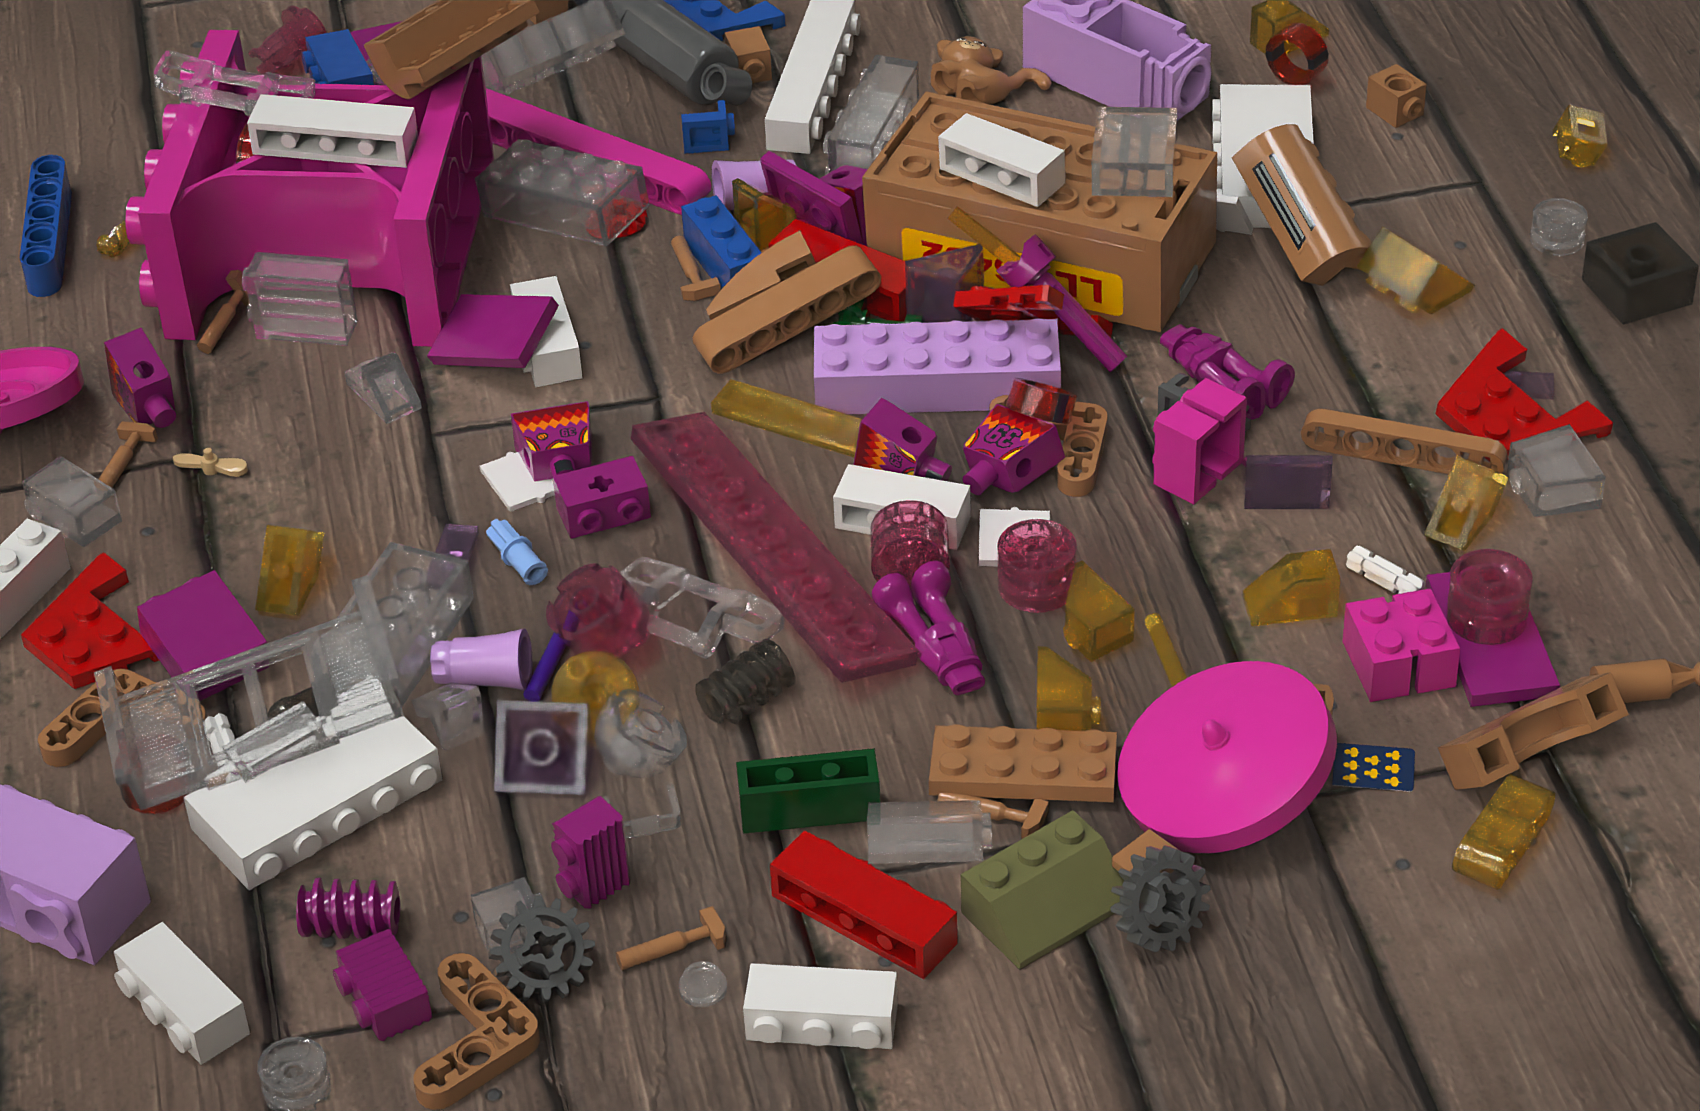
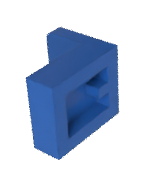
[681,100,735,154]

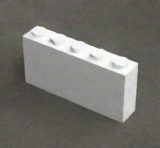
[1212,84,1314,228]
[184,690,442,891]

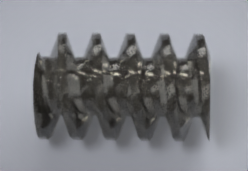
[695,638,796,724]

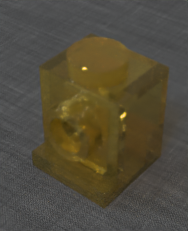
[1553,105,1607,167]

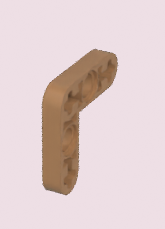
[989,395,1107,497]
[38,669,207,767]
[413,953,540,1110]

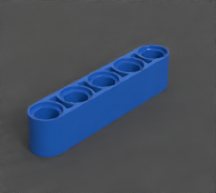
[20,155,72,297]

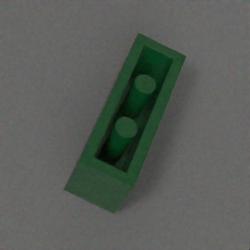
[736,748,881,834]

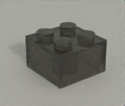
[1582,222,1699,325]

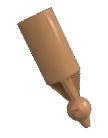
[1589,658,1700,704]

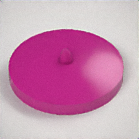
[0,347,84,434]
[1117,661,1337,853]

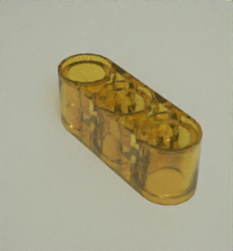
[1452,774,1555,890]

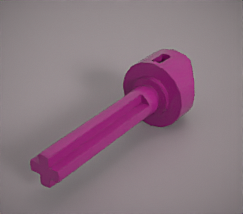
[996,234,1127,372]

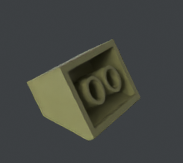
[960,810,1124,970]

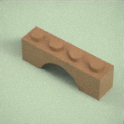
[1437,672,1629,790]

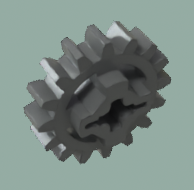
[1110,845,1211,952]
[488,896,595,1004]

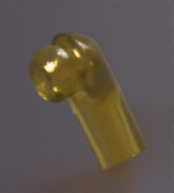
[97,218,130,258]

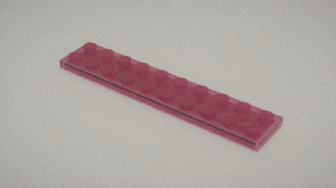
[630,412,919,683]

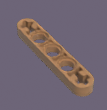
[1301,409,1508,481]

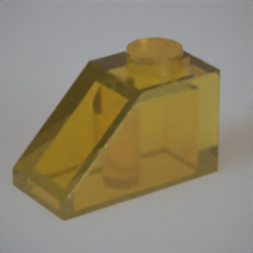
[1250,0,1329,57]
[732,178,796,252]
[1424,456,1509,551]
[255,525,324,616]
[1242,549,1340,626]
[1063,560,1135,662]
[1037,646,1101,731]

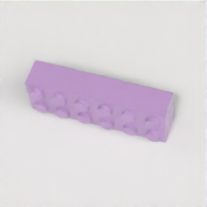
[814,318,1061,415]

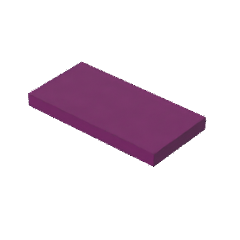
[1426,565,1560,707]

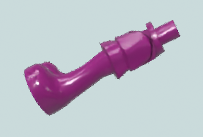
[1160,324,1295,420]
[871,561,985,695]

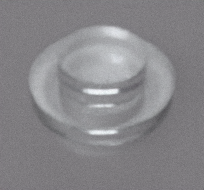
[679,961,727,1007]

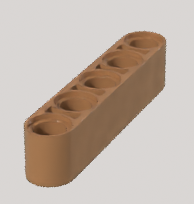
[693,246,881,374]

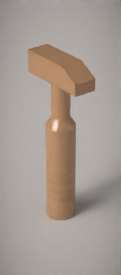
[671,236,721,301]
[197,270,257,354]
[95,421,158,495]
[937,793,1049,839]
[616,906,726,970]

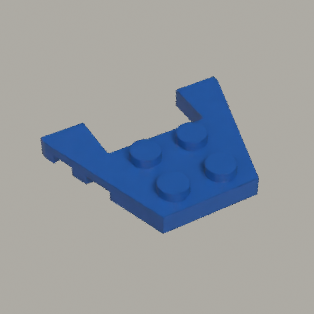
[665,0,786,41]

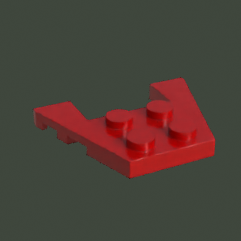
[953,285,1113,338]
[1435,328,1614,462]
[21,552,160,689]

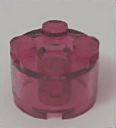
[546,563,650,670]

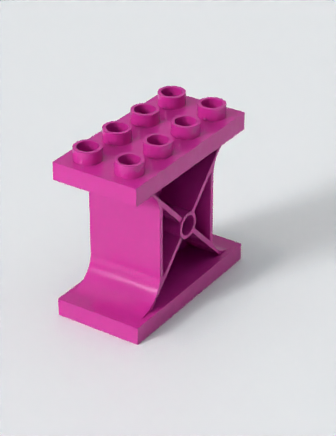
[125,30,494,347]

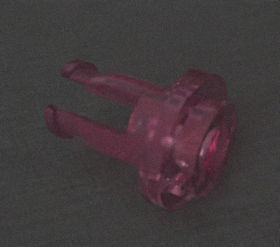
[248,5,327,80]

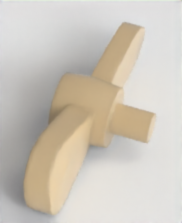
[173,448,248,477]

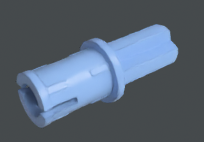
[486,519,548,585]

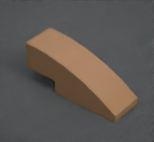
[706,231,816,320]

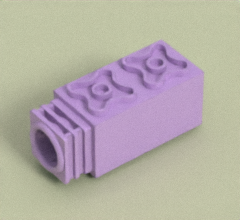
[1023,0,1211,124]
[0,785,151,966]

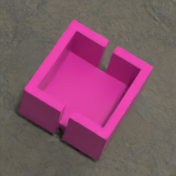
[1152,378,1247,505]
[1342,588,1460,702]

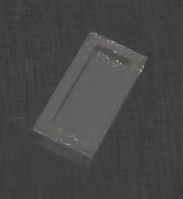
[222,701,327,783]

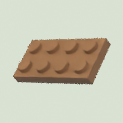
[929,724,1117,803]

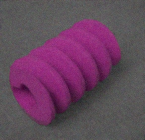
[296,878,401,940]

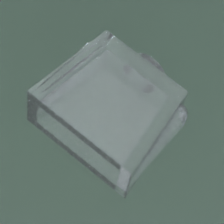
[1507,424,1606,517]

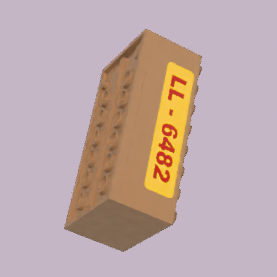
[862,91,1217,332]

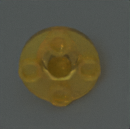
[552,650,640,741]

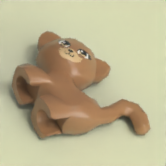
[931,36,1052,105]

